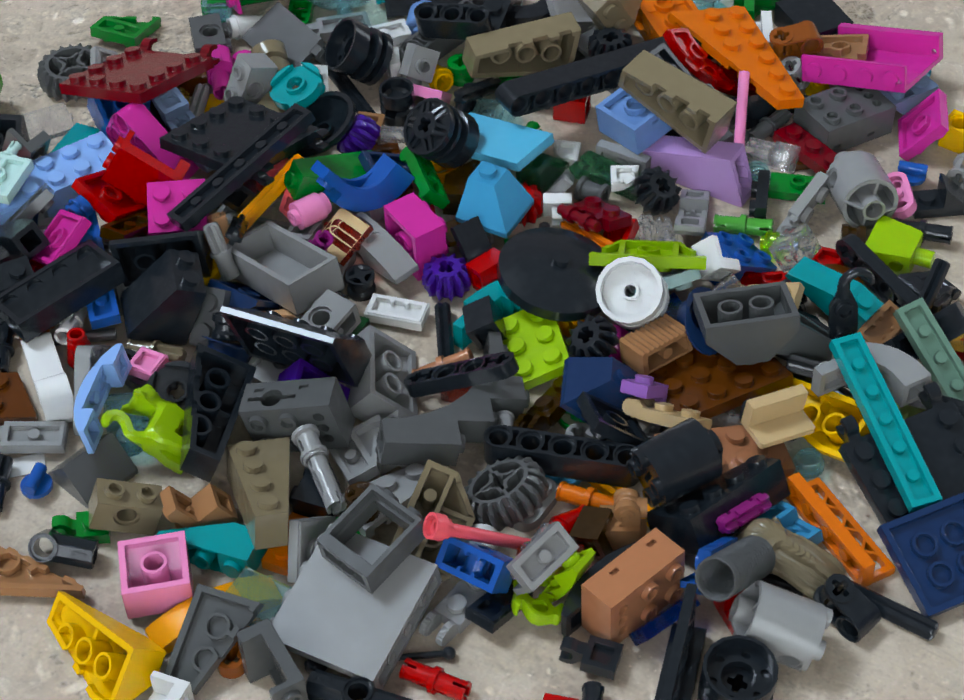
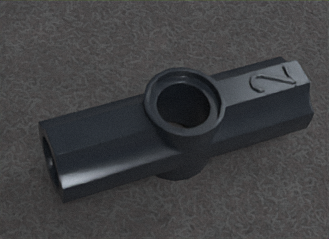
[306,669,412,700]

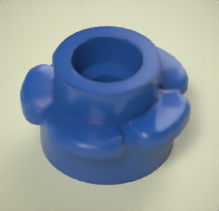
[67,195,94,220]

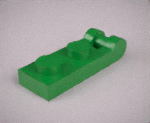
[399,147,450,210]

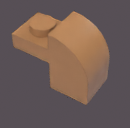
[159,483,239,529]

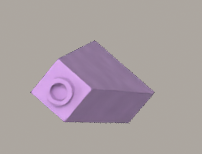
[643,135,753,207]

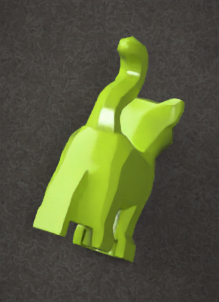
[101,384,185,475]

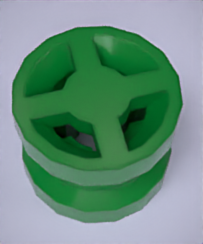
[447,54,474,87]

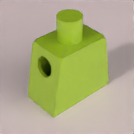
[866,215,936,276]

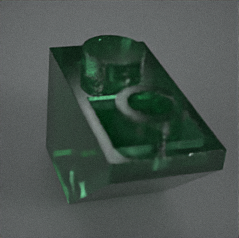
[516,152,569,195]

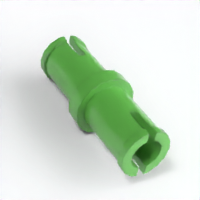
[713,214,774,237]

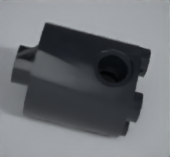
[626,417,723,507]

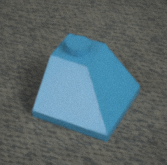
[455,160,534,239]

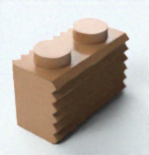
[619,313,693,375]

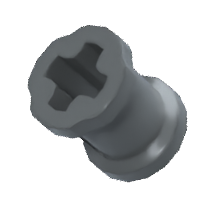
[574,175,611,203]

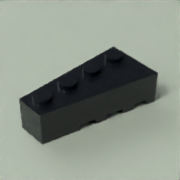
[180,343,256,482]
[646,455,790,555]

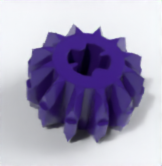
[337,114,381,153]
[422,253,471,302]

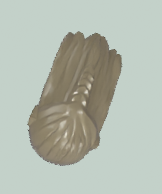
[735,516,846,604]

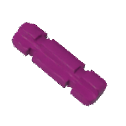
[716,493,772,534]

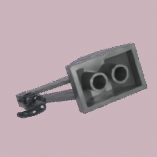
[693,267,875,365]

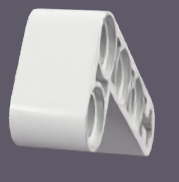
[20,332,74,423]

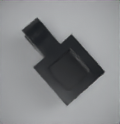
[559,635,624,680]

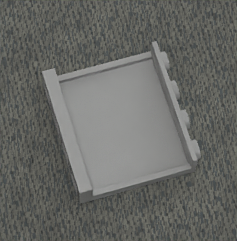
[270,523,442,690]

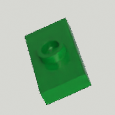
[768,172,826,204]

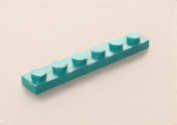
[829,332,943,513]

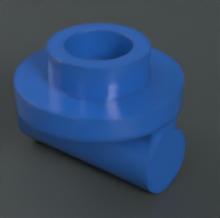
[898,160,928,186]
[20,462,53,499]

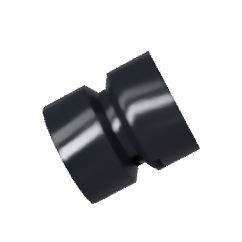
[379,77,415,129]

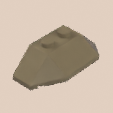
[578,0,642,32]
[390,459,475,582]

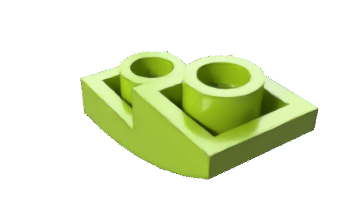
[542,547,596,602]

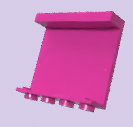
[801,23,943,93]

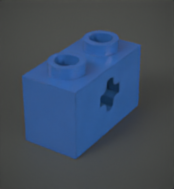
[434,537,514,594]

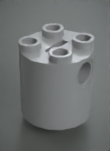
[826,151,899,229]
[729,580,833,671]

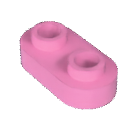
[887,172,917,220]

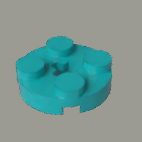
[269,62,326,111]

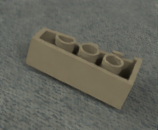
[462,12,582,78]
[618,50,737,154]
[227,437,290,550]

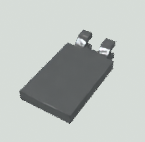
[242,1,326,68]

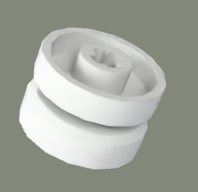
[595,256,670,331]

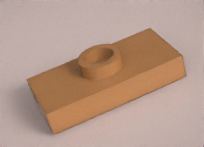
[857,299,902,344]

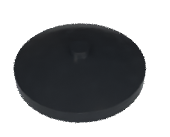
[497,227,606,322]

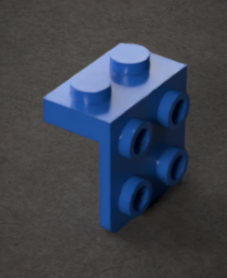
[700,231,777,290]

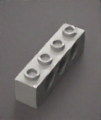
[252,289,361,383]

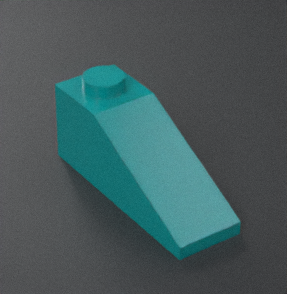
[785,256,884,330]

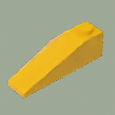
[778,377,870,462]
[47,591,166,700]

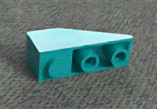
[156,522,267,579]

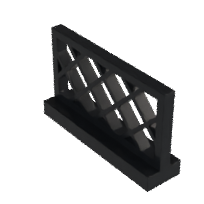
[654,583,707,700]

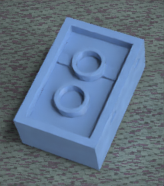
[595,88,673,155]

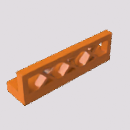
[786,472,896,587]

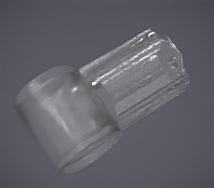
[745,137,801,174]

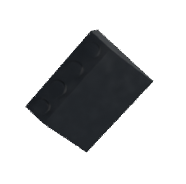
[220,306,372,387]

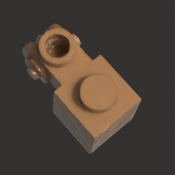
[600,488,647,551]

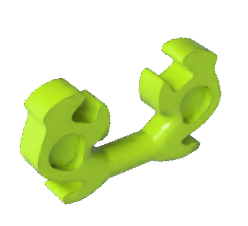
[511,557,564,626]

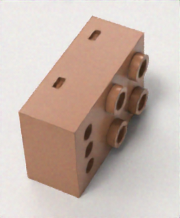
[581,527,685,643]

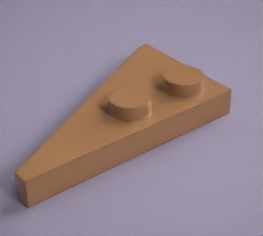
[778,34,869,61]
[0,546,86,599]

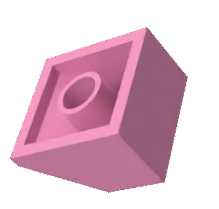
[117,531,194,619]

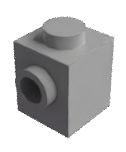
[399,42,441,86]

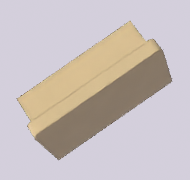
[741,384,816,449]

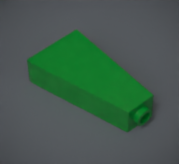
[284,150,369,203]

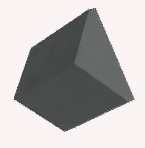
[48,432,138,509]

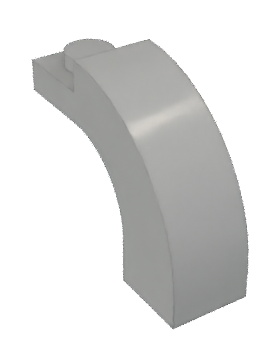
[811,342,931,408]

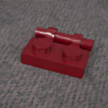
[557,196,632,233]

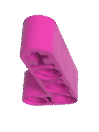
[106,103,199,180]

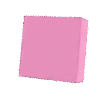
[129,346,169,381]

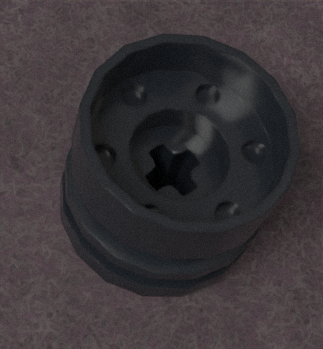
[324,17,393,86]
[403,98,480,169]
[697,635,779,700]

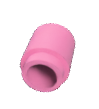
[287,192,332,230]

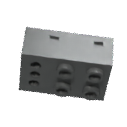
[792,85,896,153]
[238,377,355,452]

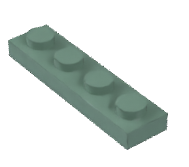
[893,297,964,401]

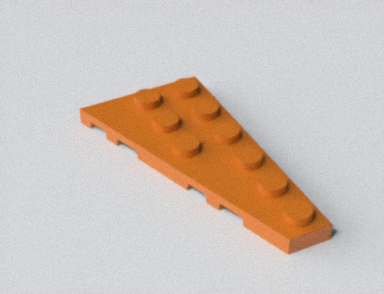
[669,6,805,110]

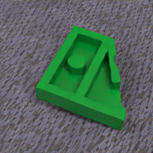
[90,16,161,47]

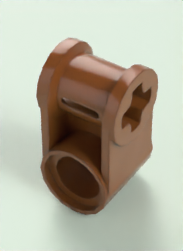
[769,20,824,61]

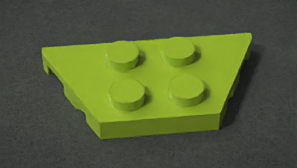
[589,240,707,272]

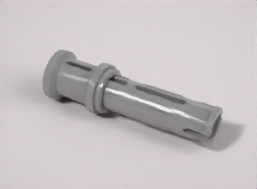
[291,424,347,515]

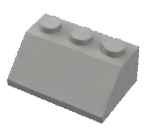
[346,325,418,422]

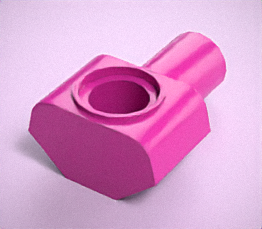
[206,44,233,100]

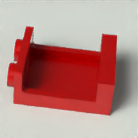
[101,130,191,206]

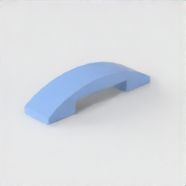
[74,343,132,454]

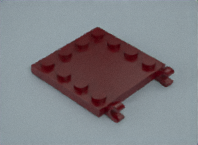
[59,37,220,104]

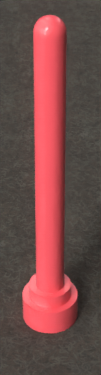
[422,512,534,551]

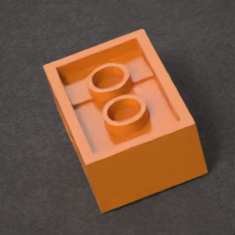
[634,0,698,41]

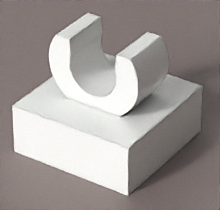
[543,193,572,227]

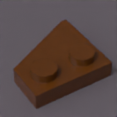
[0,372,38,426]

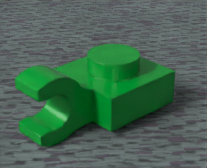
[52,511,111,544]

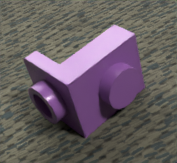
[620,374,669,402]

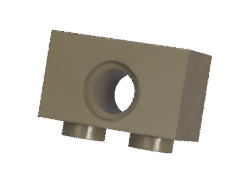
[88,478,163,536]

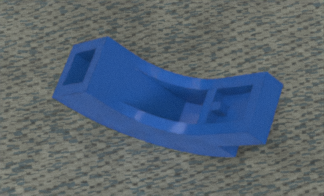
[310,153,415,212]

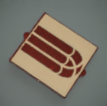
[321,207,373,267]

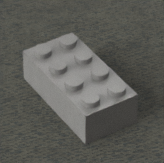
[227,220,345,315]

